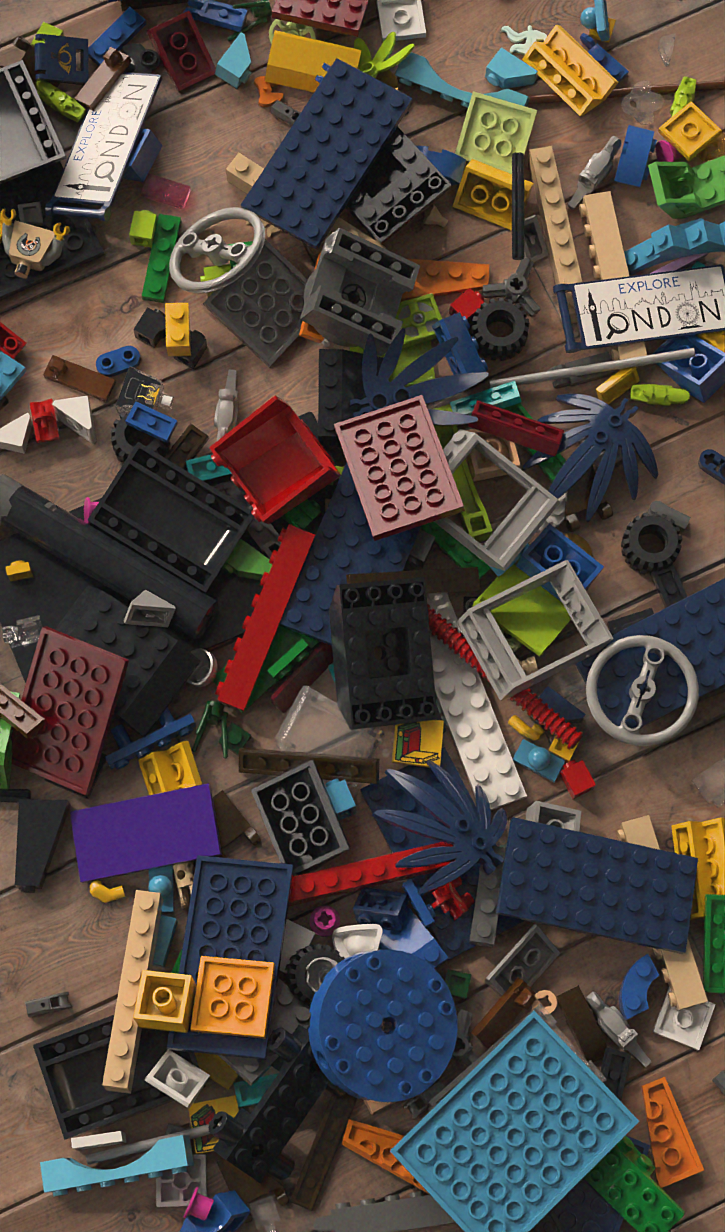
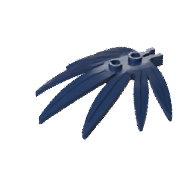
[350,328,489,426]
[522,394,658,522]
[373,760,507,895]

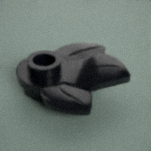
[123,43,160,74]

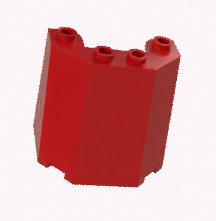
[209,395,341,524]

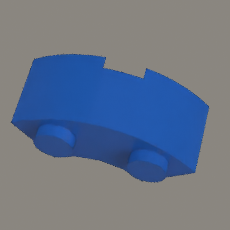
[614,125,657,187]
[416,146,466,185]
[619,954,659,1021]
[180,1190,251,1232]

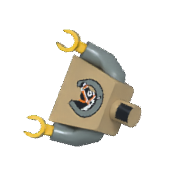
[0,208,70,278]

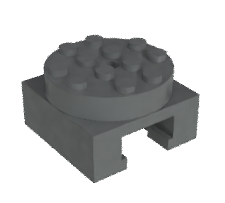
[300,228,420,356]

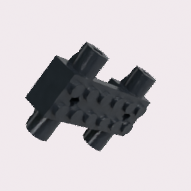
[208,1024,347,1183]

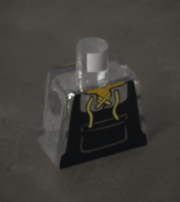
[116,366,174,415]

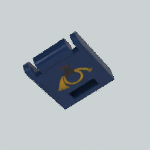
[35,34,89,85]

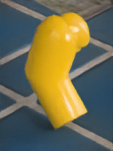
[508,715,544,740]
[90,880,125,903]

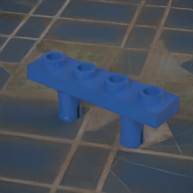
[105,707,196,770]

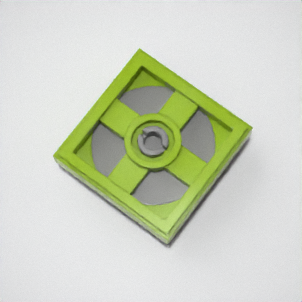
[395,293,442,348]

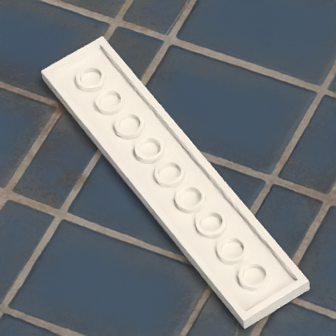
[426,593,527,810]

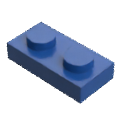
[125,402,178,443]
[402,879,436,928]

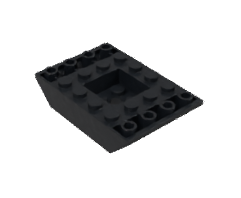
[345,127,452,245]
[329,577,438,730]

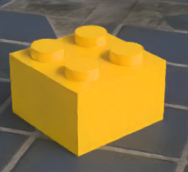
[133,970,197,1033]

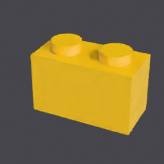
[165,303,191,356]

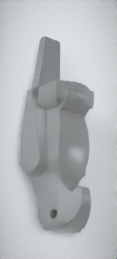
[567,136,621,210]
[214,369,238,442]
[585,991,652,1068]

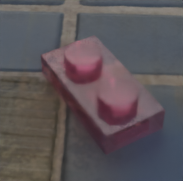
[141,173,191,209]

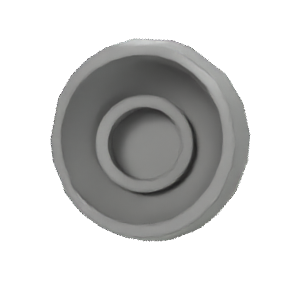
[187,648,218,687]

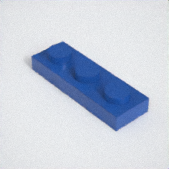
[88,7,146,66]

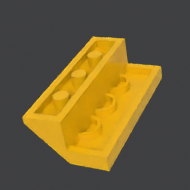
[522,25,618,116]
[265,30,362,93]
[138,741,202,795]
[671,817,725,920]

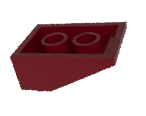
[146,11,216,91]

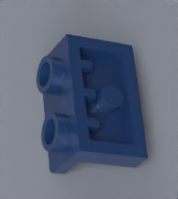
[353,888,409,931]

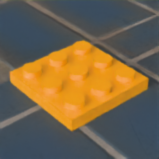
[190,956,275,1039]

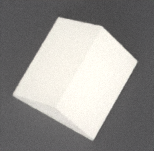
[52,396,96,445]
[145,1049,210,1109]

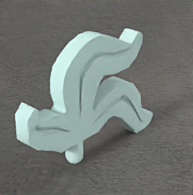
[501,25,547,55]

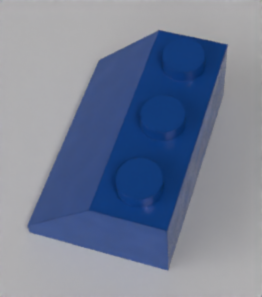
[432,312,488,375]
[516,523,604,601]

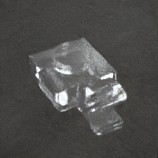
[2,615,43,645]
[249,1196,280,1232]

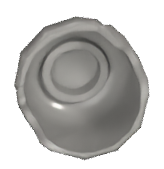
[306,957,338,992]

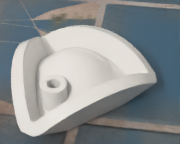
[333,924,382,959]

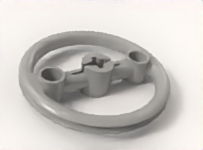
[169,207,265,294]
[586,635,699,746]

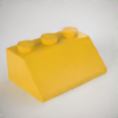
[452,159,534,230]

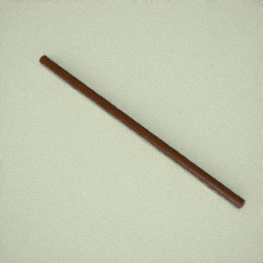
[527,80,725,105]

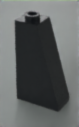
[15,799,70,893]

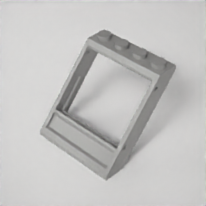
[434,429,560,571]
[457,560,614,701]

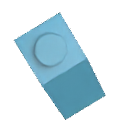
[215,32,251,89]
[485,47,538,89]

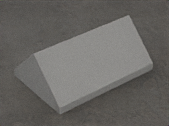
[484,924,560,997]

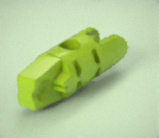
[670,76,697,118]
[35,81,86,122]
[630,384,690,406]

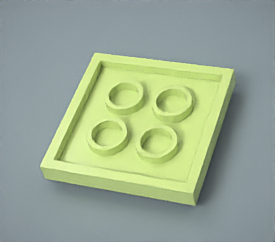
[455,91,538,174]

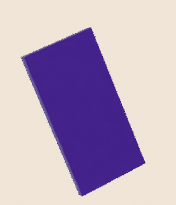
[70,783,222,883]

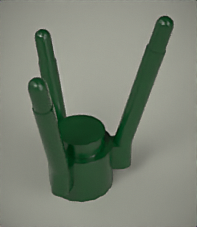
[227,0,272,41]
[192,701,229,759]

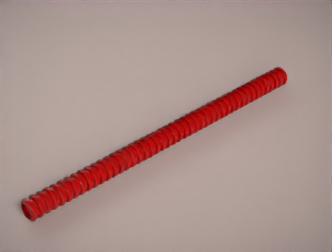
[427,604,583,749]

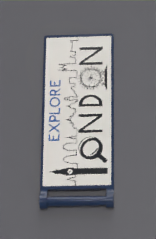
[45,72,162,222]
[553,264,725,353]

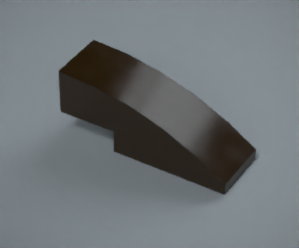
[556,985,607,1065]

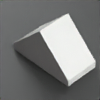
[0,413,33,454]

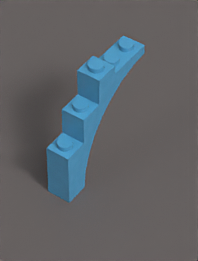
[624,220,725,275]

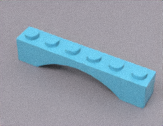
[395,52,530,108]
[40,1135,194,1197]

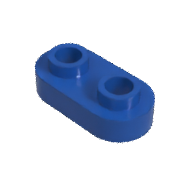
[96,346,141,377]

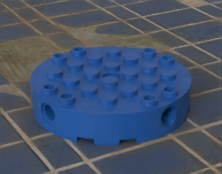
[308,950,458,1102]

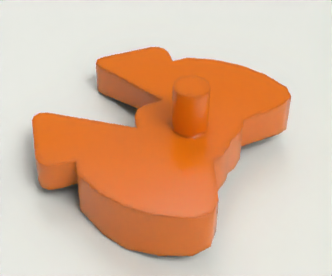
[254,76,284,107]

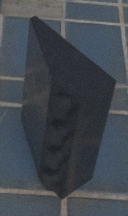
[318,349,383,445]
[251,760,351,877]

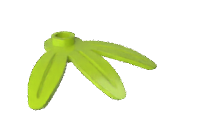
[354,32,415,78]

